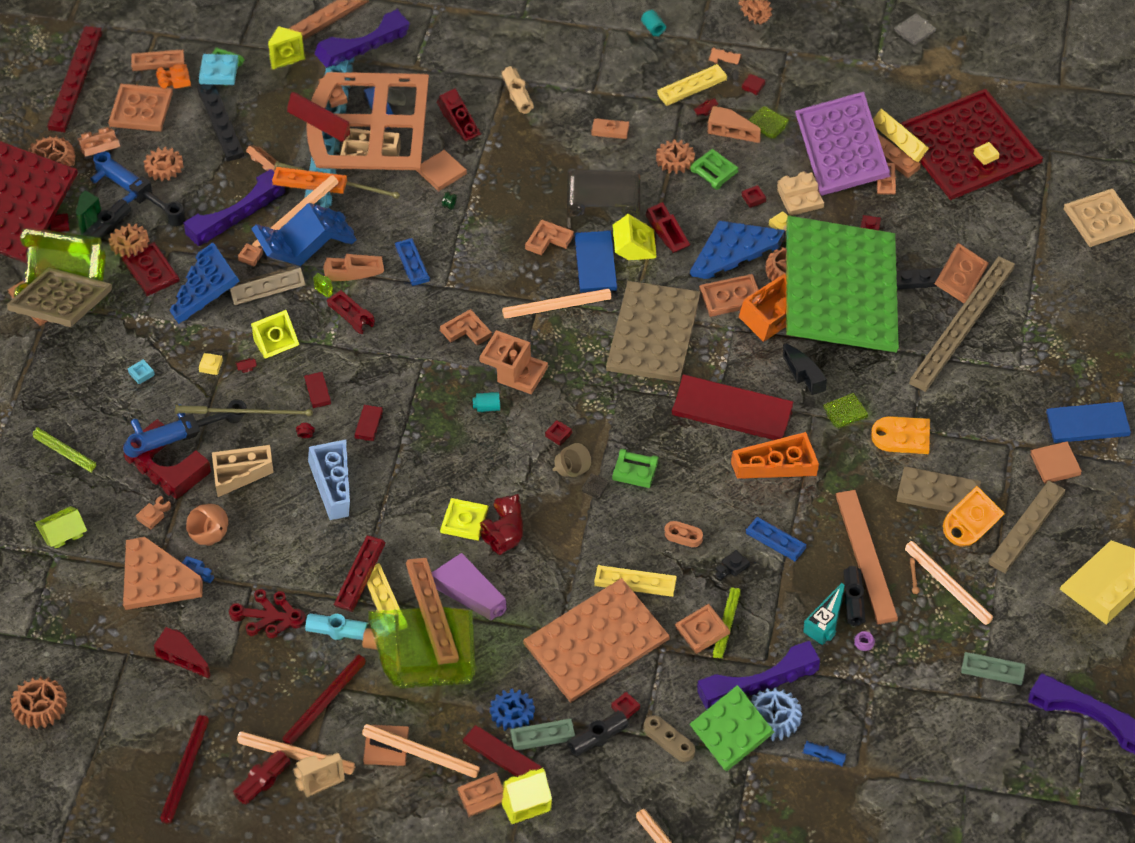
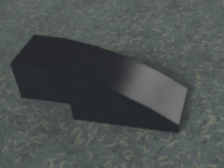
[783,343,827,395]

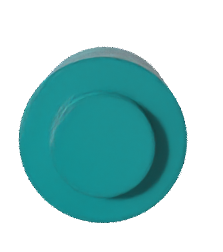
[641,10,666,36]
[472,392,500,412]

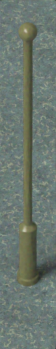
[274,161,400,199]
[175,404,313,417]

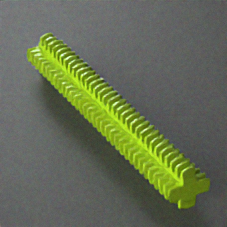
[33,427,97,473]
[713,587,741,658]

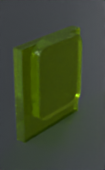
[748,106,789,139]
[823,393,868,429]

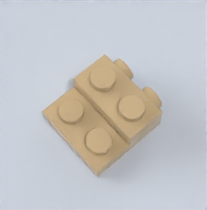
[778,172,824,216]
[293,753,345,797]

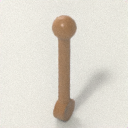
[910,558,920,594]

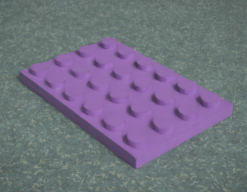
[795,92,890,196]

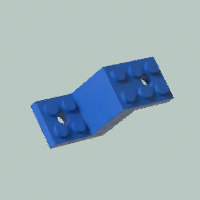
[252,203,357,266]

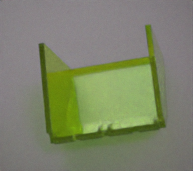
[368,606,475,689]

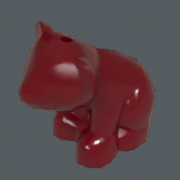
[480,494,523,555]

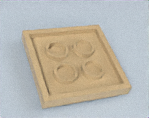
[1064,188,1135,247]

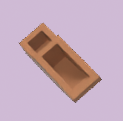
[323,254,384,281]

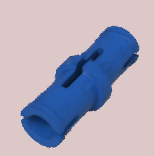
[803,740,847,767]

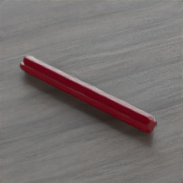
[282,654,366,745]
[160,715,209,824]

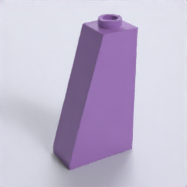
[432,553,506,621]

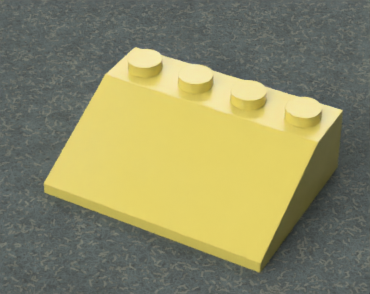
[1060,541,1135,625]

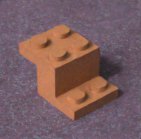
[479,330,548,395]

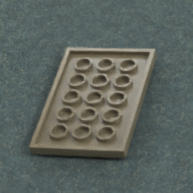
[606,281,700,382]

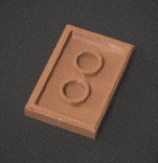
[934,243,989,303]
[699,274,761,317]

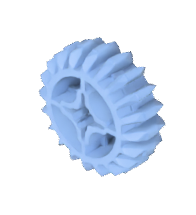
[751,687,802,741]

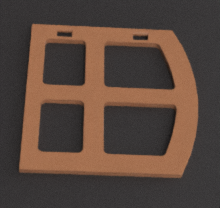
[307,72,429,170]

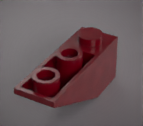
[436,88,481,142]

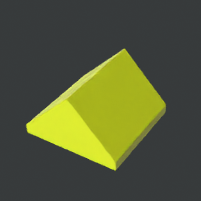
[268,26,305,70]
[251,310,299,358]

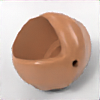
[186,504,229,546]

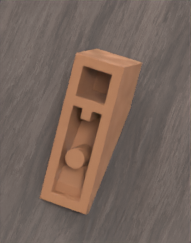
[708,106,761,143]

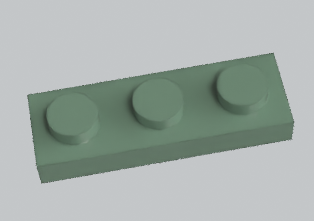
[961,652,1026,685]
[510,719,575,751]

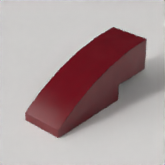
[645,202,690,253]

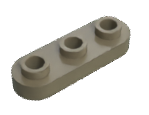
[644,716,695,762]

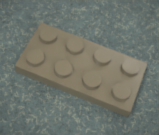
[896,466,981,512]

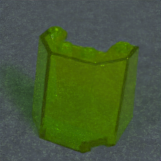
[14,228,106,311]

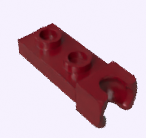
[327,290,375,334]

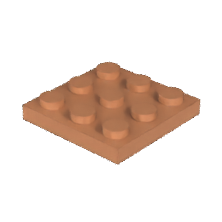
[109,84,173,131]

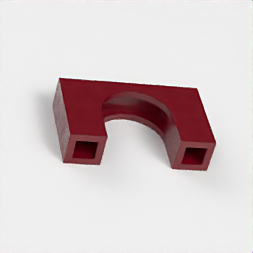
[123,419,211,500]

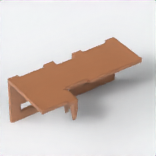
[709,48,742,65]

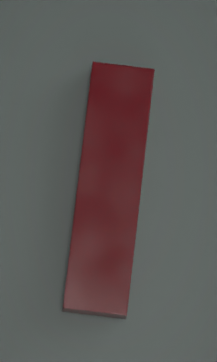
[334,535,386,612]
[463,725,542,777]

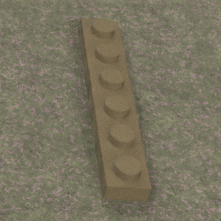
[988,480,1066,574]

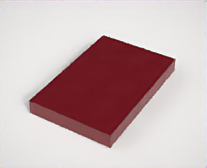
[122,242,180,296]

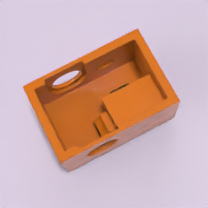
[739,273,786,342]

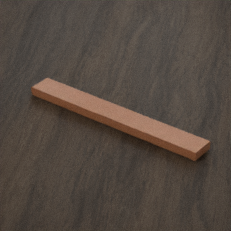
[836,490,897,625]

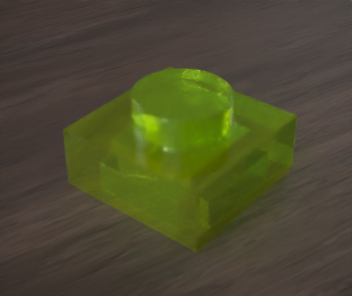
[313,273,333,298]

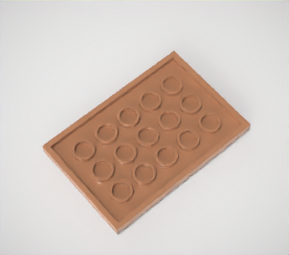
[523,578,669,703]

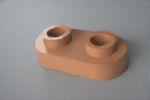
[665,521,703,547]

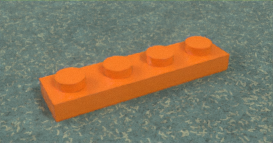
[272,167,347,194]

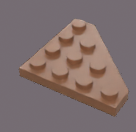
[123,537,203,610]

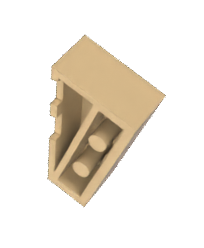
[340,129,401,157]
[212,445,274,497]

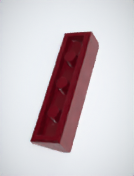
[287,92,351,142]

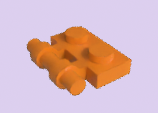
[156,64,191,89]

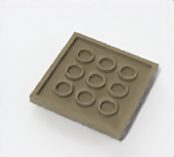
[7,268,112,327]

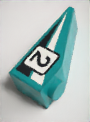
[803,583,845,645]

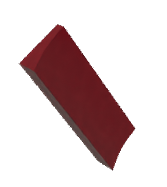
[672,374,793,440]

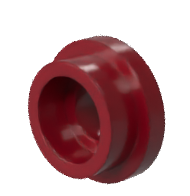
[296,423,315,438]

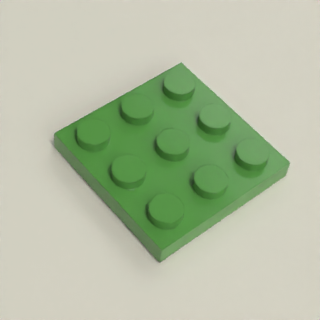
[690,685,775,772]

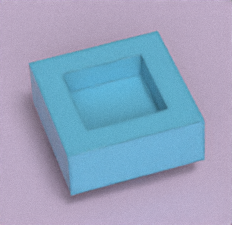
[128,359,155,384]

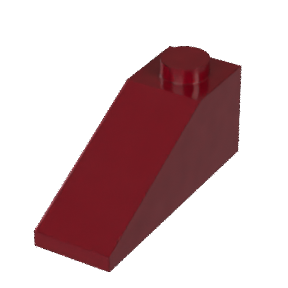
[154,627,210,678]

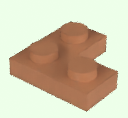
[525,220,574,255]
[440,309,492,345]

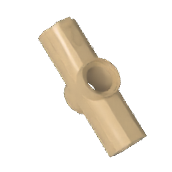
[502,66,533,114]

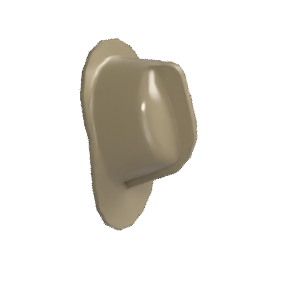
[552,443,591,478]

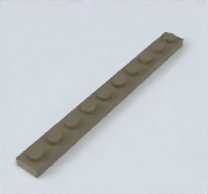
[909,256,1015,392]

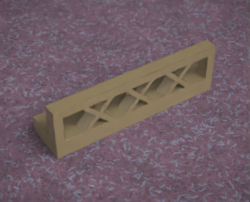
[228,265,305,305]

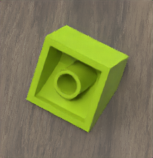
[35,506,87,548]

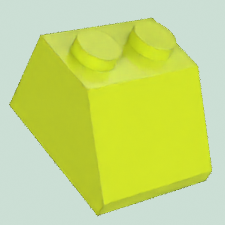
[613,214,657,260]

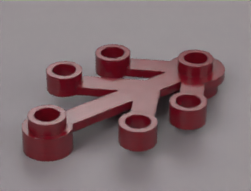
[229,589,306,638]

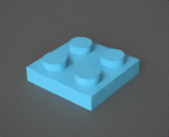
[199,54,238,85]

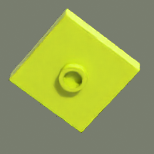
[440,498,489,541]

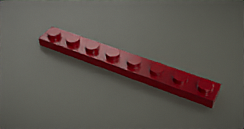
[47,26,102,132]

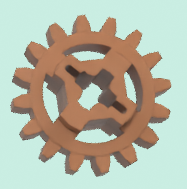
[739,0,772,24]
[656,140,695,174]
[144,147,183,181]
[109,224,149,257]

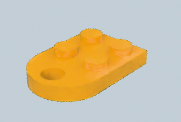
[871,417,930,454]
[943,486,1005,547]

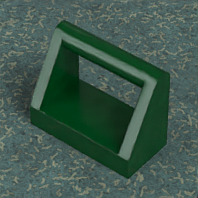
[76,190,102,239]

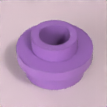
[854,631,875,651]

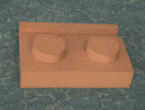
[457,772,503,817]

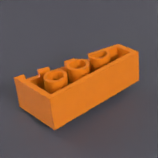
[731,432,819,479]

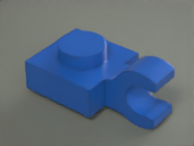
[182,556,214,583]

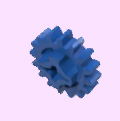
[490,689,535,731]

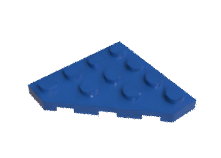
[690,221,786,279]
[170,243,240,324]

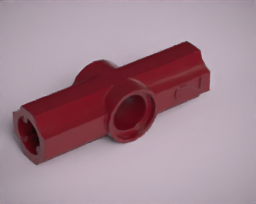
[233,750,291,805]

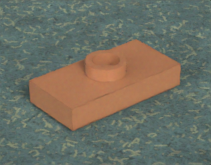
[592,118,629,139]

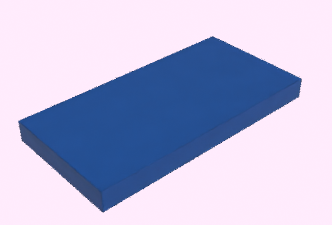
[575,231,617,293]
[1046,402,1131,443]

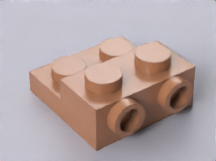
[77,127,120,156]

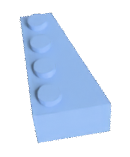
[308,440,350,520]

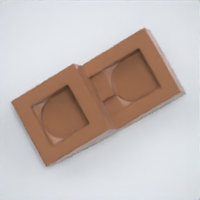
[877,163,896,195]

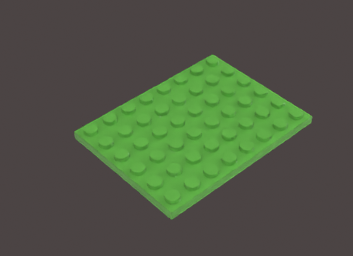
[786,216,899,353]

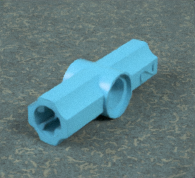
[305,613,369,640]

